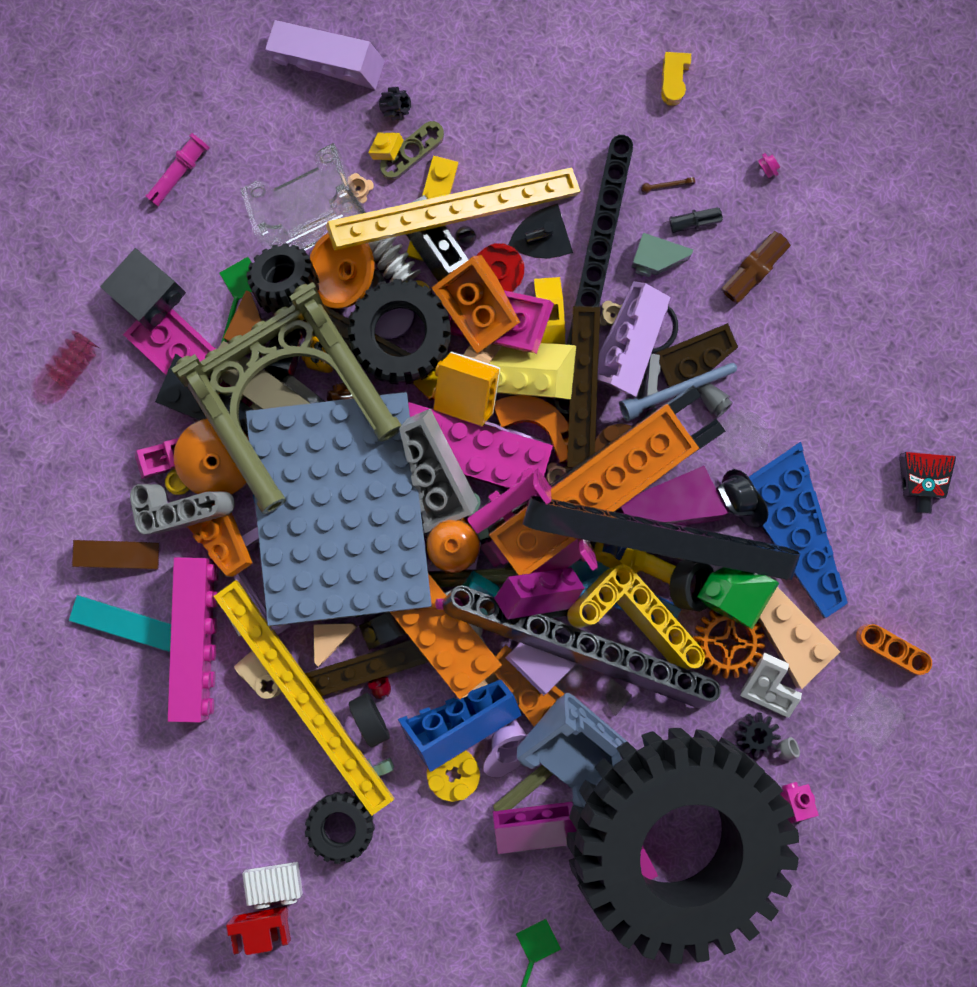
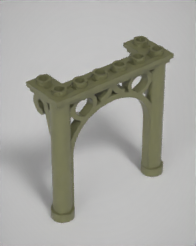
[171,282,401,514]

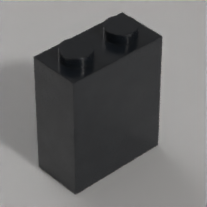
[100,248,186,332]

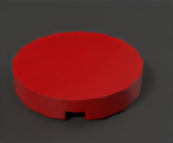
[477,243,524,292]

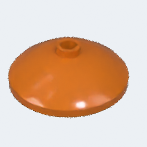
[310,233,374,309]
[174,419,249,494]

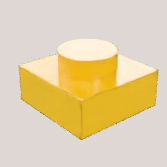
[368,132,404,160]

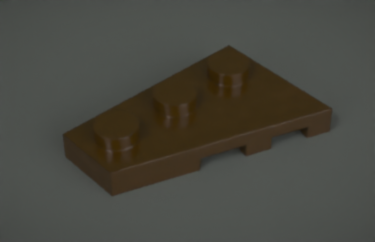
[655,323,738,398]

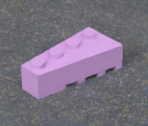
[265,20,385,90]
[598,281,671,397]

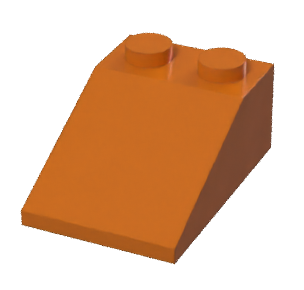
[431,255,520,354]

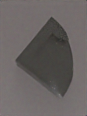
[605,678,632,716]

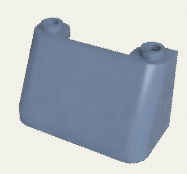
[517,693,628,807]

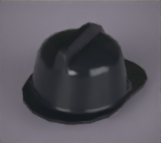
[716,469,769,527]

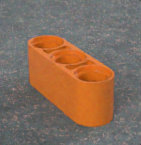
[856,624,932,675]

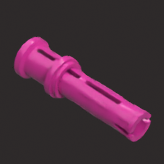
[145,133,210,207]

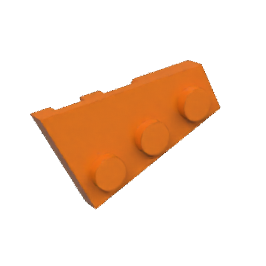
[187,504,253,577]

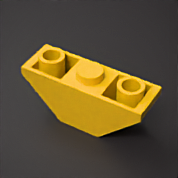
[534,277,565,345]

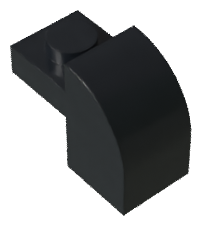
[359,612,407,650]

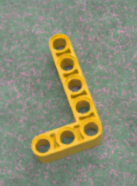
[567,564,705,670]

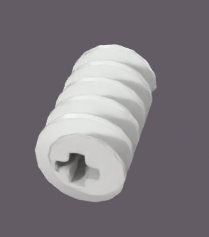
[368,237,421,283]

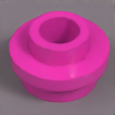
[758,153,781,178]

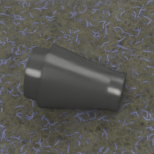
[696,383,733,417]

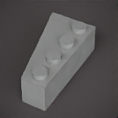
[399,409,478,533]

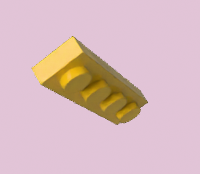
[407,155,459,261]

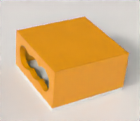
[432,352,500,426]

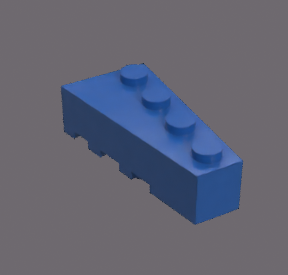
[398,679,521,772]

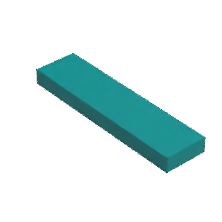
[69,595,171,652]

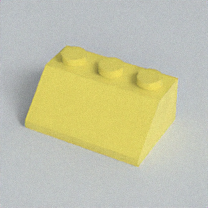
[490,343,576,399]

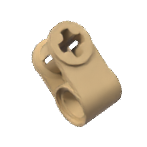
[234,651,282,699]

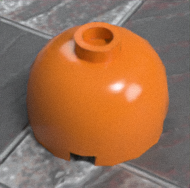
[426,520,480,573]

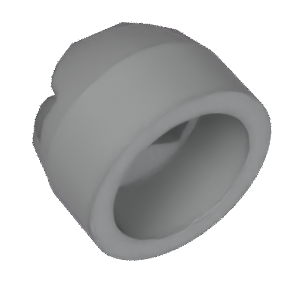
[777,737,800,761]

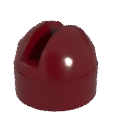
[368,676,391,700]

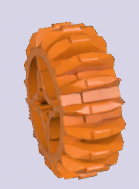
[692,610,765,678]

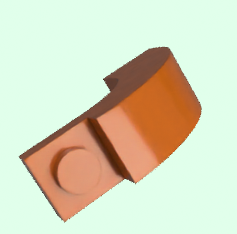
[494,395,568,464]

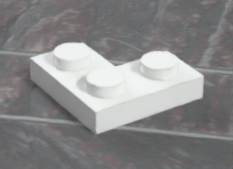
[740,653,802,718]

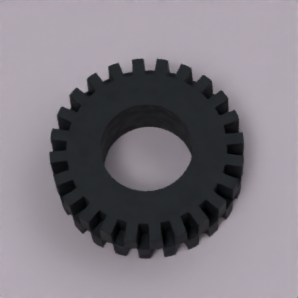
[566,728,799,964]

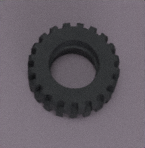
[348,279,451,385]

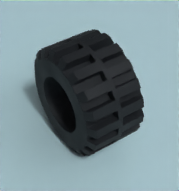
[247,243,320,315]
[305,792,375,864]

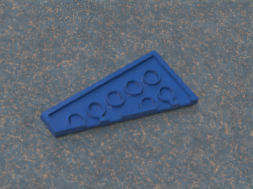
[749,442,848,618]

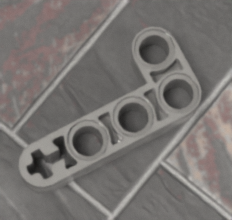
[130,484,234,534]

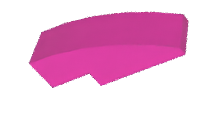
[134,438,213,479]

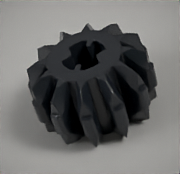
[734,712,781,758]

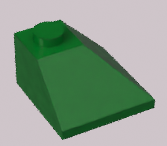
[697,567,779,629]

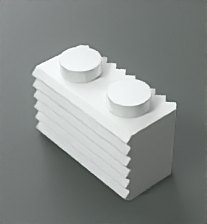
[242,862,303,909]

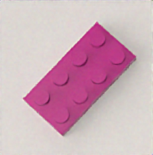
[448,291,554,354]

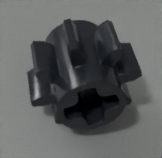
[379,87,411,121]

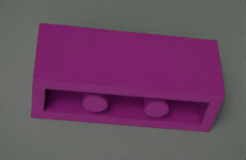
[494,567,585,619]
[493,801,577,854]

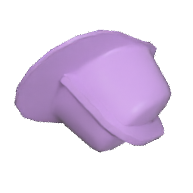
[483,721,528,777]

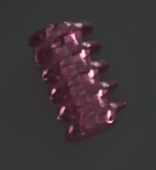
[44,330,101,390]

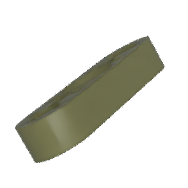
[380,121,444,180]

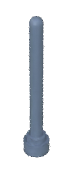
[619,363,737,421]

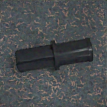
[669,207,723,233]

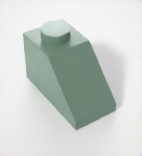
[631,233,693,277]

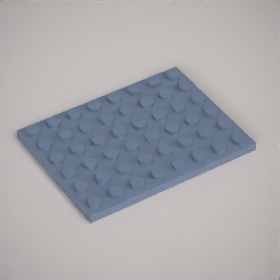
[246,392,432,626]

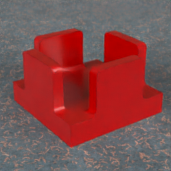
[226,906,291,955]

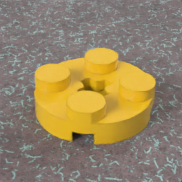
[427,750,480,802]

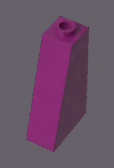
[615,466,728,525]

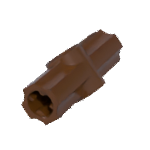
[721,231,791,304]

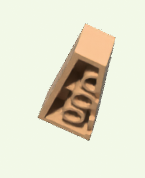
[758,575,840,689]

